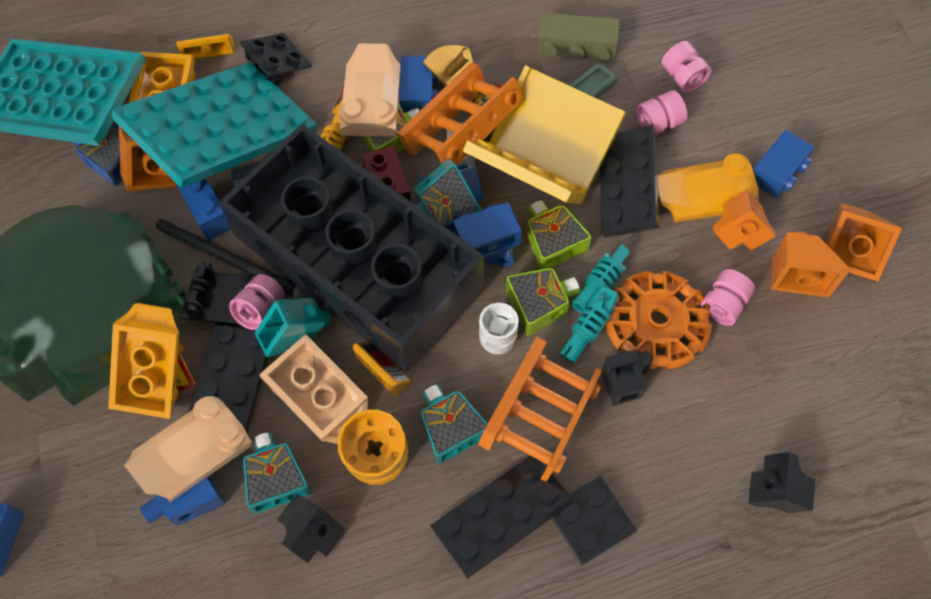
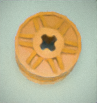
[338,410,409,485]

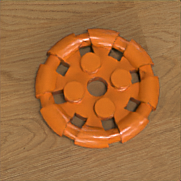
[605,271,712,370]

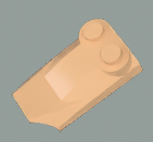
[339,43,401,136]
[259,334,368,444]
[124,396,251,502]

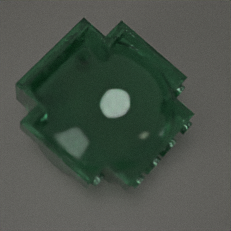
[0,205,186,406]

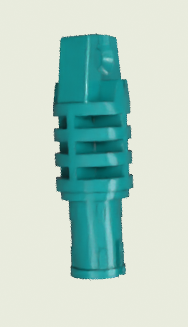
[571,244,631,313]
[559,286,620,364]

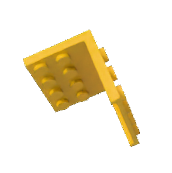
[463,65,626,205]

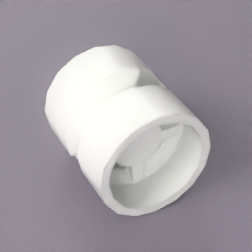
[479,302,519,355]

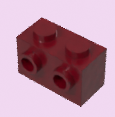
[362,146,411,202]

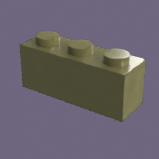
[537,13,619,61]

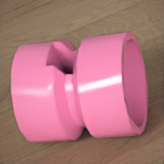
[661,41,712,93]
[636,90,688,135]
[701,269,756,326]
[229,274,285,330]

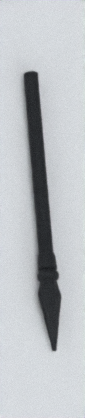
[156,219,328,311]

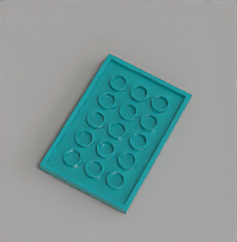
[0,39,146,146]
[112,62,318,188]

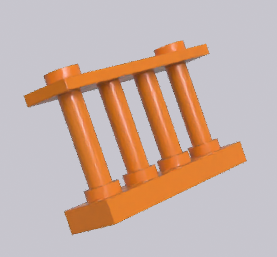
[397,62,524,166]
[478,336,602,482]

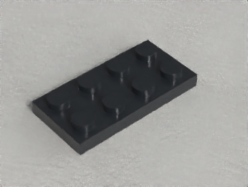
[600,125,660,238]
[188,323,268,434]
[430,456,573,579]

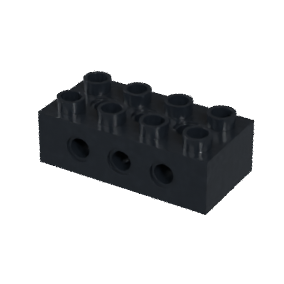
[219,124,484,373]

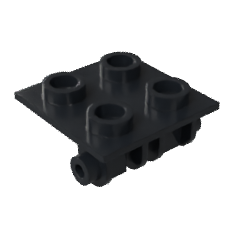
[239,33,312,86]
[179,261,252,325]

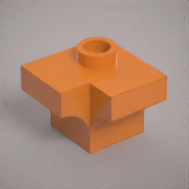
[713,189,776,251]

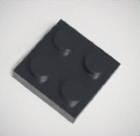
[551,476,637,566]

